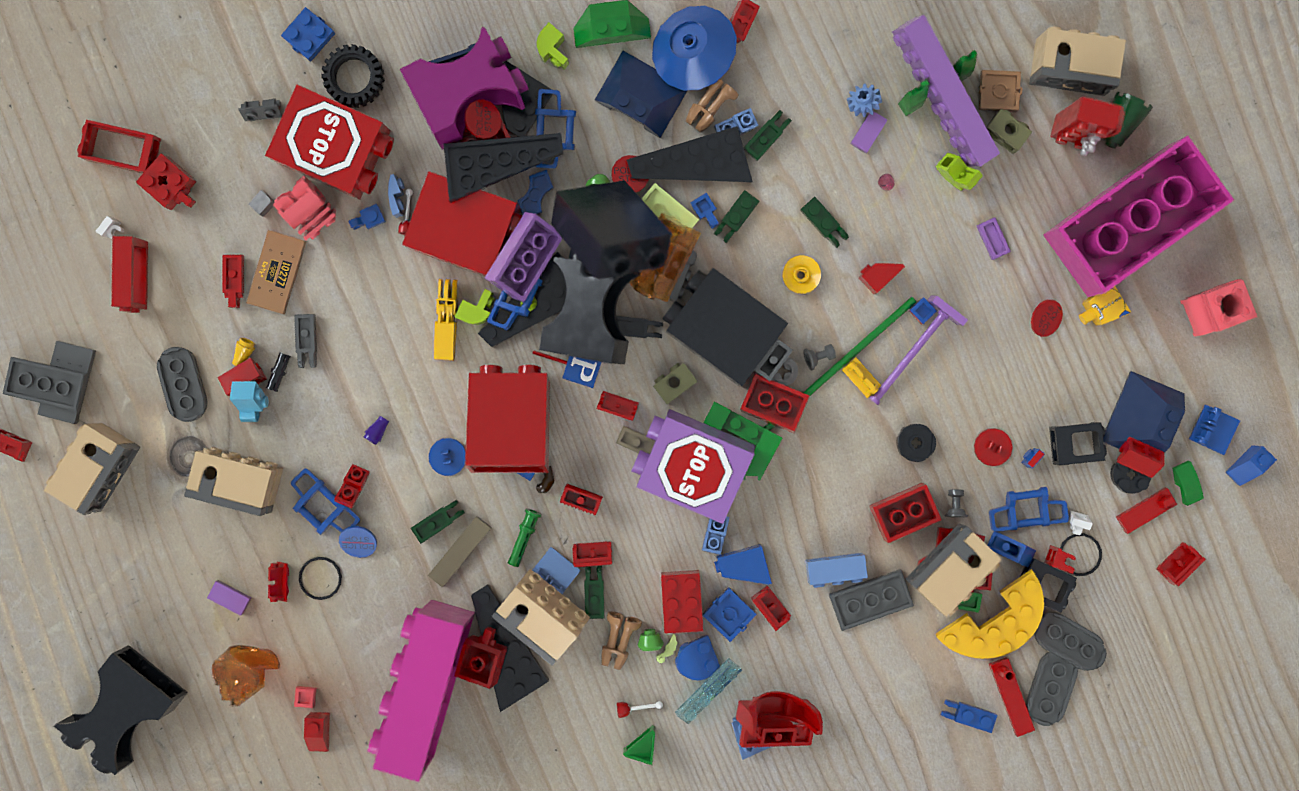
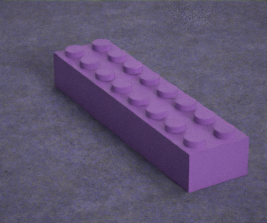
[892,15,1000,166]

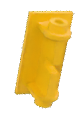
[842,357,881,398]

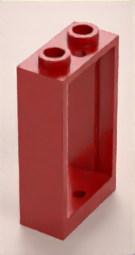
[77,119,161,173]
[111,236,148,313]

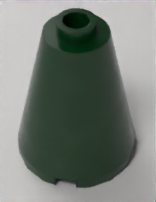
[1103,92,1153,149]

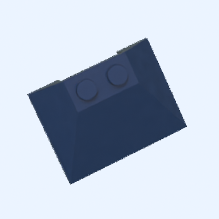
[595,50,687,138]
[1103,371,1185,453]

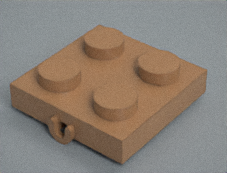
[978,70,1023,112]

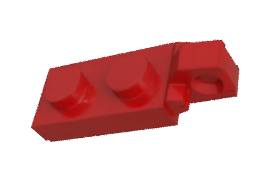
[222,255,244,308]

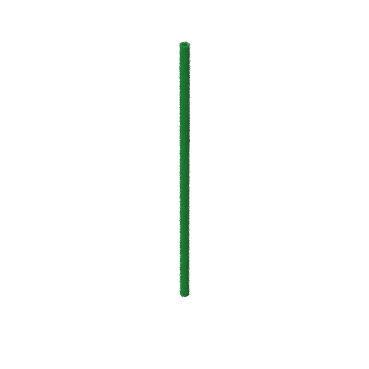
[747,297,916,444]

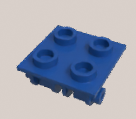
[1189,404,1240,455]

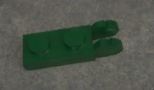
[744,110,792,162]
[714,190,760,243]
[800,197,849,248]
[410,499,465,544]
[584,565,605,619]

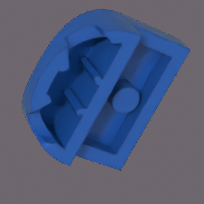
[675,635,722,680]

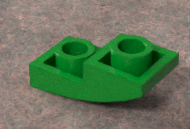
[1172,460,1204,506]

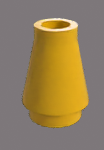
[232,338,255,366]

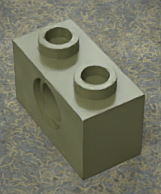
[986,109,1032,154]
[653,363,698,404]

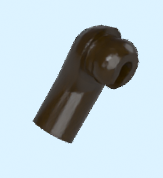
[536,466,555,494]

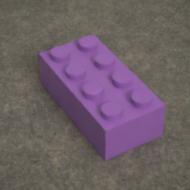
[484,212,562,302]

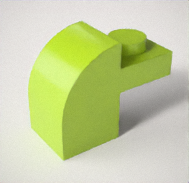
[537,22,569,70]
[935,153,983,191]
[455,289,495,325]

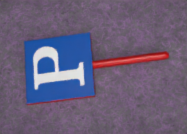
[533,350,601,388]

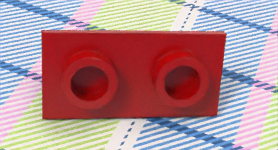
[268,561,289,602]

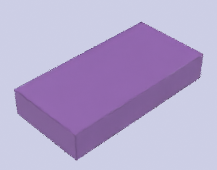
[850,111,887,153]
[976,217,1011,260]
[207,580,251,616]

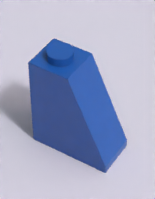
[714,544,772,585]

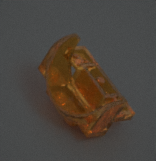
[629,213,701,302]
[211,645,280,706]

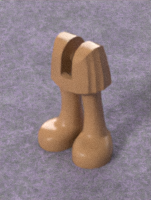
[685,79,739,133]
[601,611,642,670]

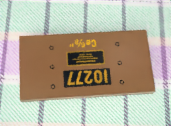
[246,230,306,314]

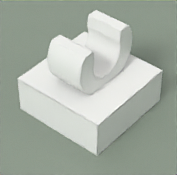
[96,216,124,239]
[1068,510,1093,535]

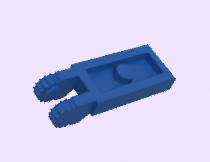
[941,699,998,733]

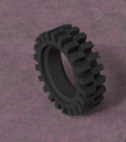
[321,44,385,108]

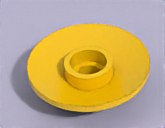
[782,255,821,294]

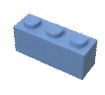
[805,553,868,588]

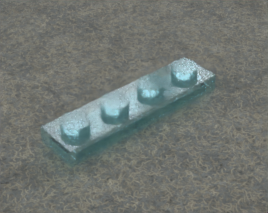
[675,658,742,724]

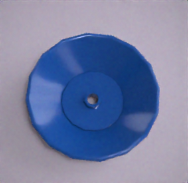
[652,6,737,91]

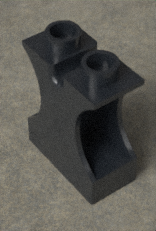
[539,249,641,364]
[54,645,188,775]

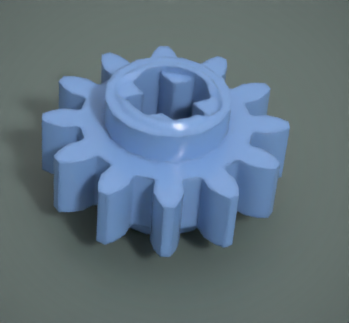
[847,84,882,117]

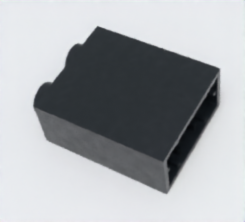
[551,180,672,280]
[662,268,789,387]

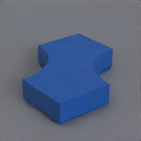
[517,170,554,215]

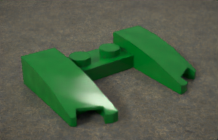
[898,50,977,116]
[703,401,783,481]

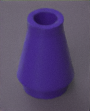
[363,416,389,445]

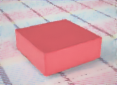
[294,686,317,708]

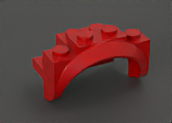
[736,691,823,748]

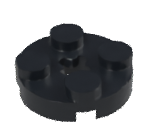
[896,424,936,462]
[1110,462,1151,494]

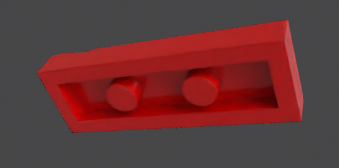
[1116,488,1178,534]

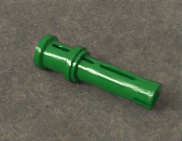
[507,508,542,567]

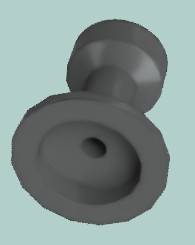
[803,344,836,371]
[945,489,968,517]

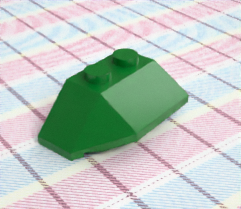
[573,0,651,48]

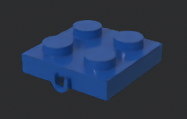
[281,7,336,62]
[702,587,757,642]

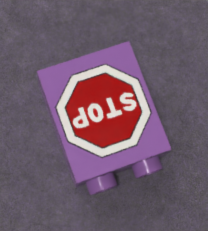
[631,409,754,524]

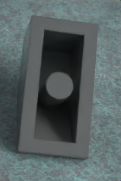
[755,338,793,381]

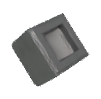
[249,190,275,217]

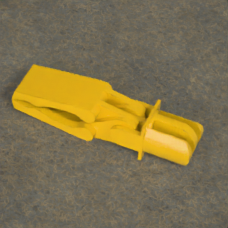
[434,279,458,361]

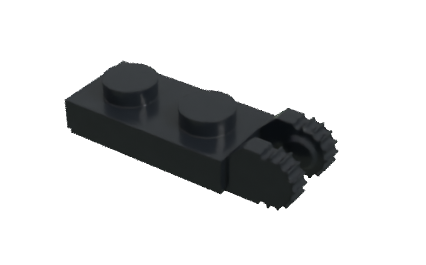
[616,316,663,338]

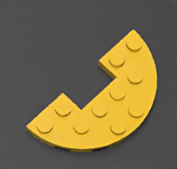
[936,569,1044,659]

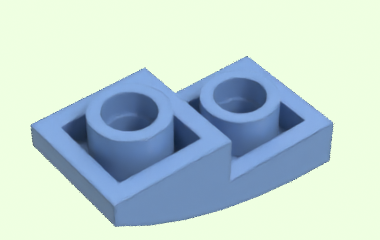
[714,108,759,135]
[388,174,405,218]
[702,516,730,555]

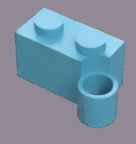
[230,381,269,422]

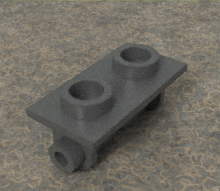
[238,98,283,121]

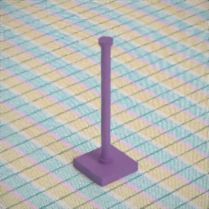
[869,295,968,405]

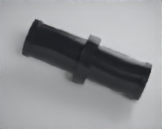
[266,352,291,392]

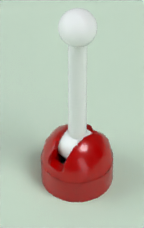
[398,189,413,235]
[617,701,663,718]

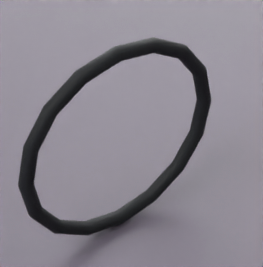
[1060,533,1102,576]
[299,557,342,600]

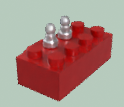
[1050,96,1125,156]

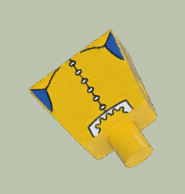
[1079,286,1131,326]

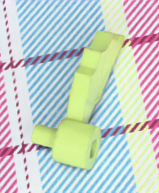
[656,634,678,663]

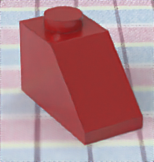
[859,263,905,294]
[304,712,330,752]

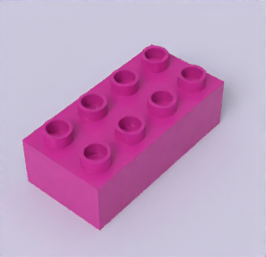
[1043,136,1234,297]
[368,599,475,782]

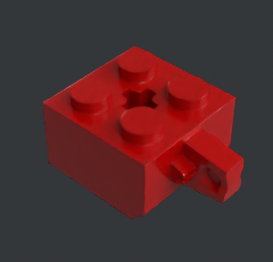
[136,153,197,210]
[454,627,507,689]

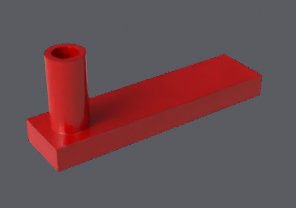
[989,657,1035,737]

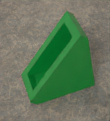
[623,725,655,766]

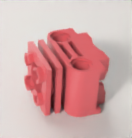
[273,175,336,240]
[1180,279,1257,336]

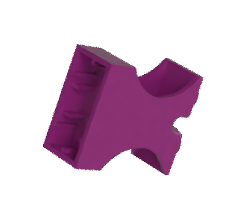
[400,26,529,150]

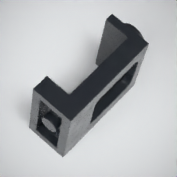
[1049,422,1107,466]
[1020,558,1077,613]

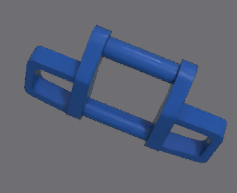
[535,89,576,169]
[487,278,542,330]
[291,468,360,535]
[989,487,1069,532]

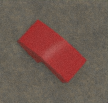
[334,464,370,509]

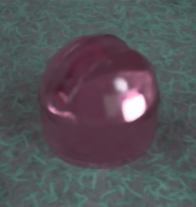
[878,174,895,191]

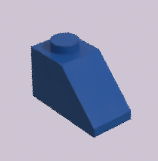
[1225,445,1277,486]
[987,532,1036,568]

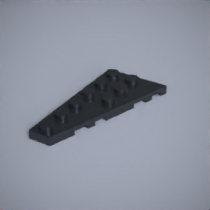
[626,126,753,182]
[444,133,563,203]
[478,251,567,347]
[471,584,549,712]

